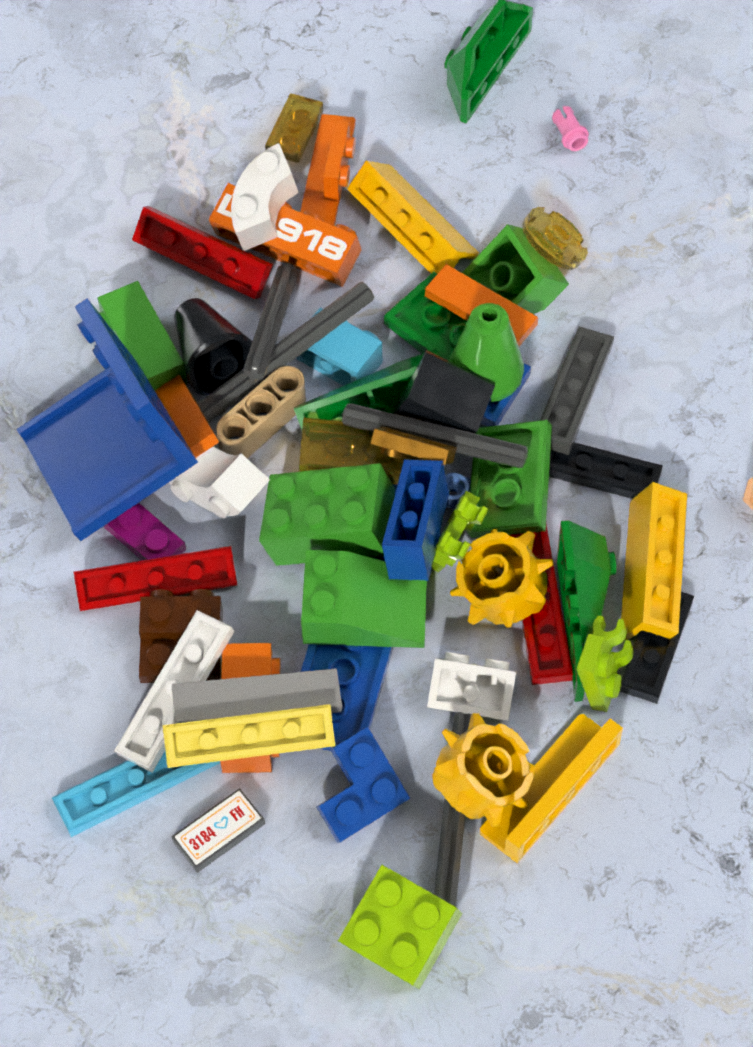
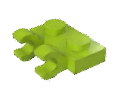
[431,491,488,573]
[577,615,634,712]

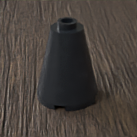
[174,298,252,396]

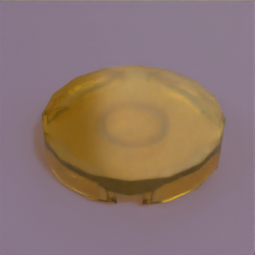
[522,207,588,270]

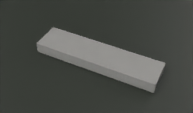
[172,669,342,724]

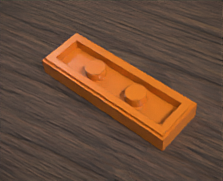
[425,264,538,347]
[155,375,219,458]

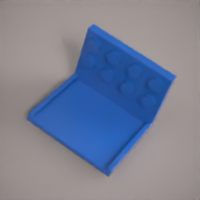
[16,298,198,541]

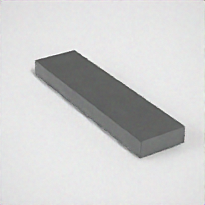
[540,326,614,455]

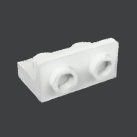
[427,652,517,721]

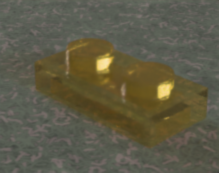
[265,93,323,163]

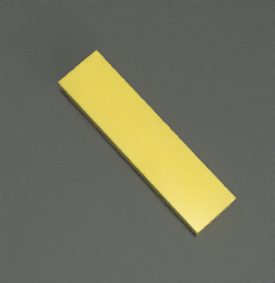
[162,704,335,768]

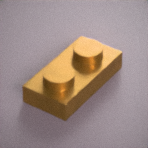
[371,427,457,465]

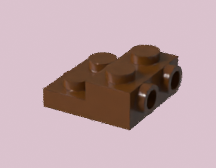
[139,589,223,683]

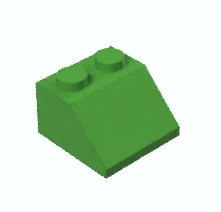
[462,224,569,314]

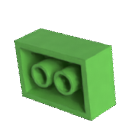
[259,463,395,566]

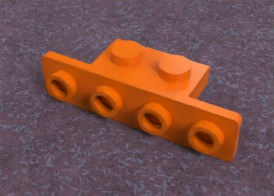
[300,114,356,226]

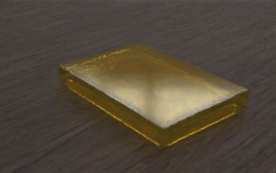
[299,418,417,484]

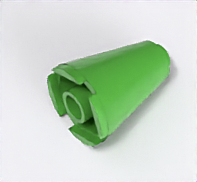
[449,303,524,402]

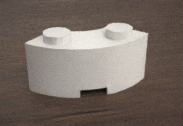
[231,143,299,251]
[169,446,270,518]

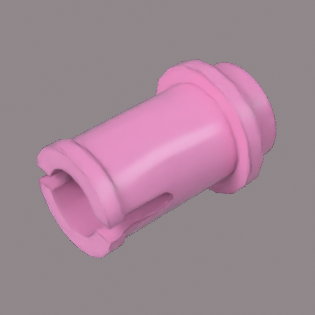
[552,106,589,151]

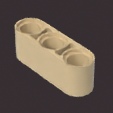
[216,366,306,458]

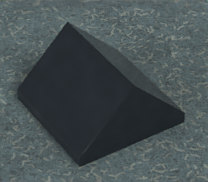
[393,350,495,434]

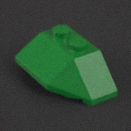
[444,0,533,124]

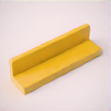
[347,160,479,274]
[621,482,687,640]
[480,714,623,863]

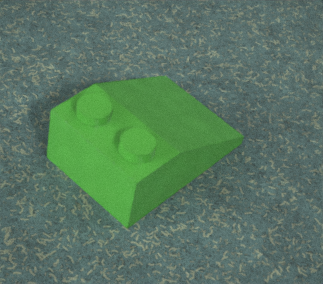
[301,550,427,648]

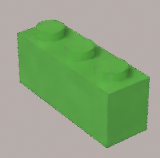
[97,281,187,390]

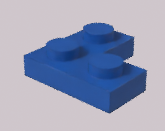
[316,726,410,843]

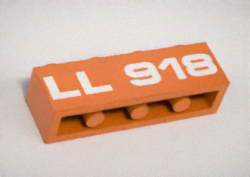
[208,183,362,287]

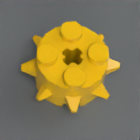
[450,529,553,628]
[432,713,535,827]

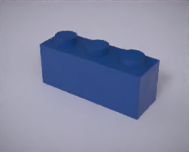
[382,460,449,581]

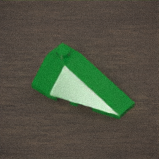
[294,349,439,444]
[556,520,616,702]

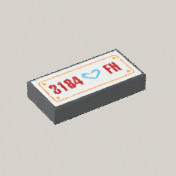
[172,788,265,873]

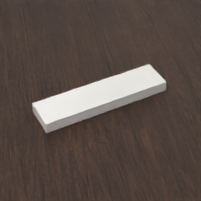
[114,610,235,772]

